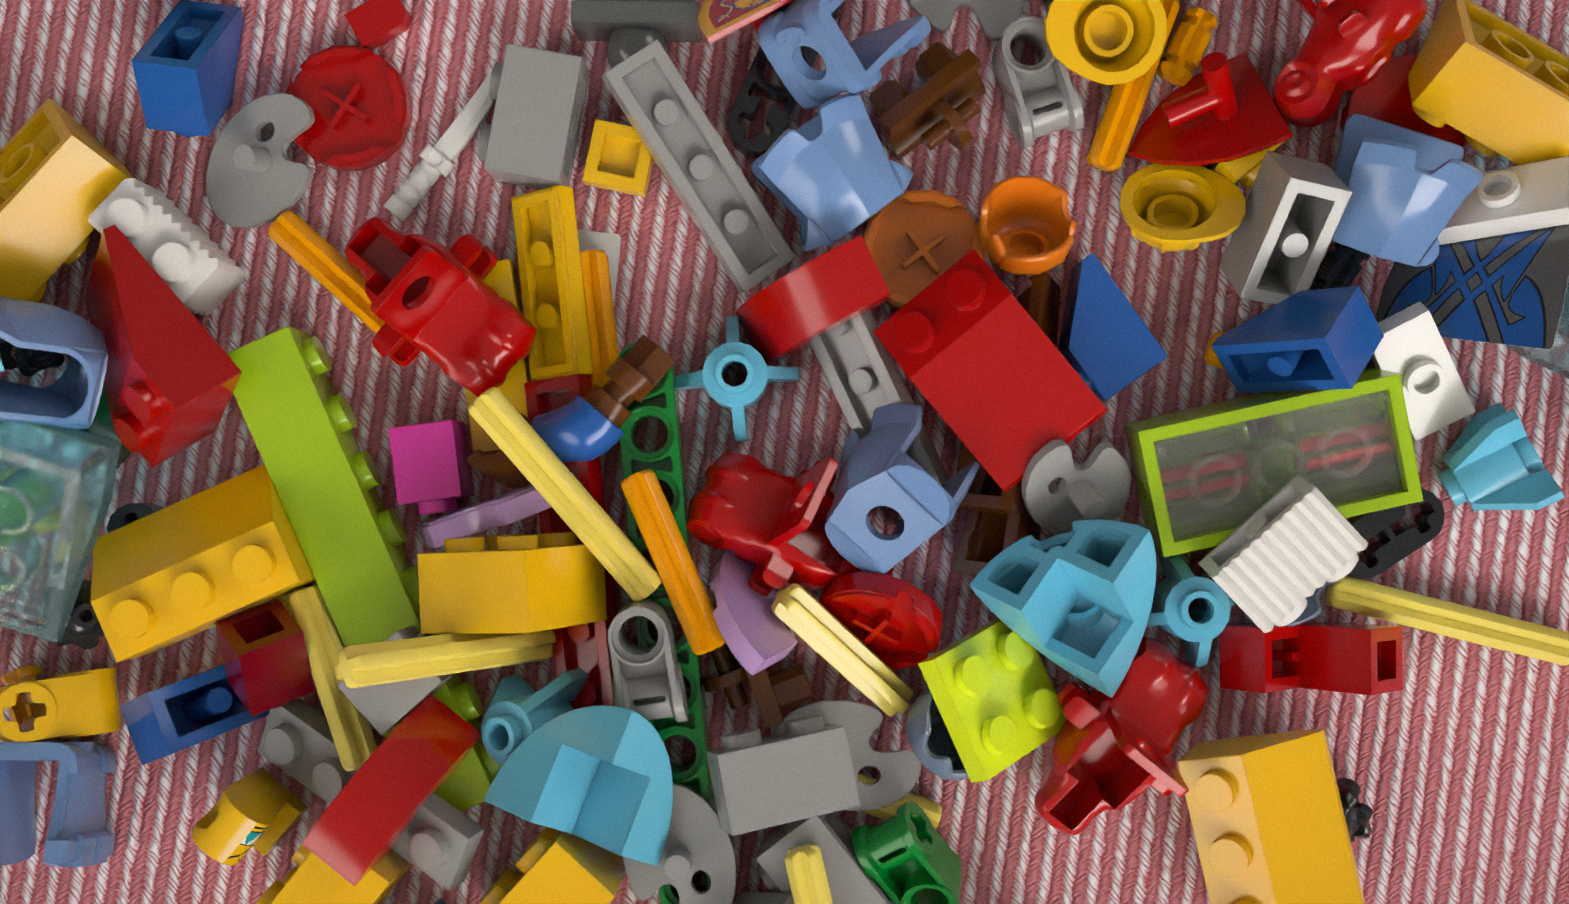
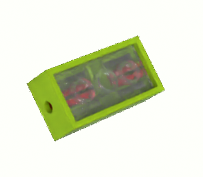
[1124,368,1423,557]

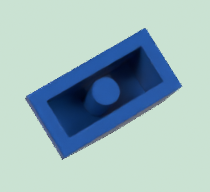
[131,0,243,137]
[1058,253,1168,402]
[1212,286,1384,393]
[119,665,270,765]

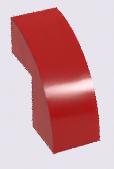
[736,235,891,366]
[1220,622,1403,695]
[301,694,482,886]

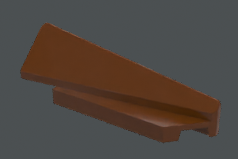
[952,271,1061,577]

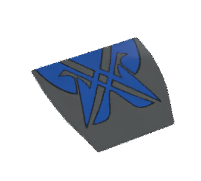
[1375,224,1569,350]

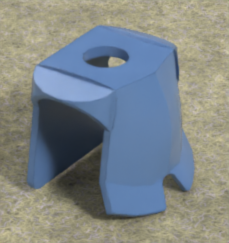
[751,93,913,252]
[1331,113,1485,267]
[0,296,108,429]
[825,403,980,574]

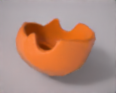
[979,175,1077,275]

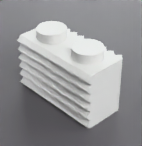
[88,178,245,317]
[1198,475,1368,633]

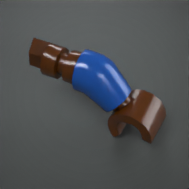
[466,334,676,488]

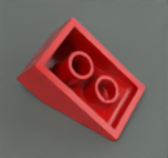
[85,224,242,468]
[873,248,1108,492]

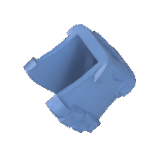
[758,0,931,109]
[0,742,116,867]

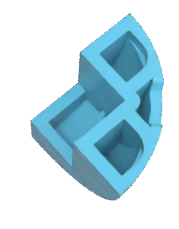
[969,519,1156,698]
[483,705,673,866]

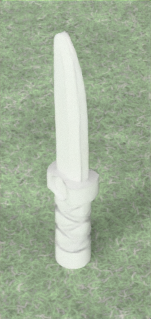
[383,71,495,222]

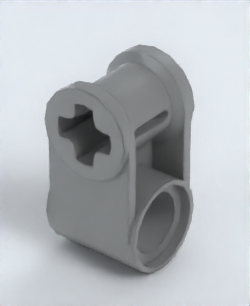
[992,16,1084,149]
[608,599,688,722]

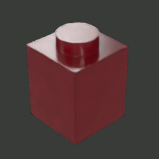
[214,598,314,717]

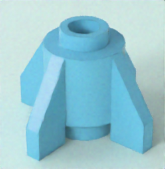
[675,316,799,442]
[1437,402,1565,513]
[1147,552,1235,668]
[481,668,589,766]

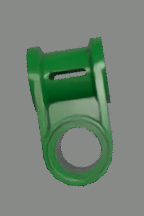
[852,801,962,904]

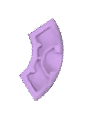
[418,484,551,548]
[708,550,797,676]

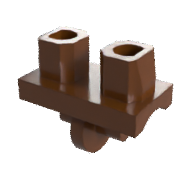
[869,42,986,161]
[702,623,813,729]

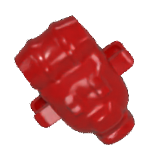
[1272,0,1427,128]
[344,217,538,397]
[687,451,894,596]
[1034,635,1209,835]

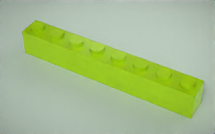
[226,326,502,812]

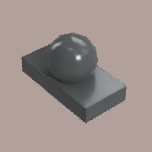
[571,0,702,68]

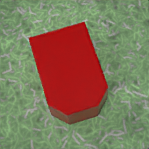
[344,0,411,51]

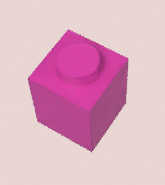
[388,420,474,515]

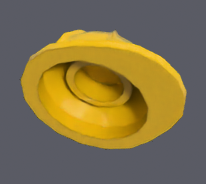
[1044,0,1167,85]
[1120,163,1246,254]

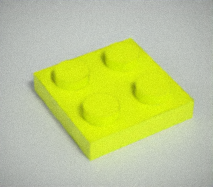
[918,617,1067,783]

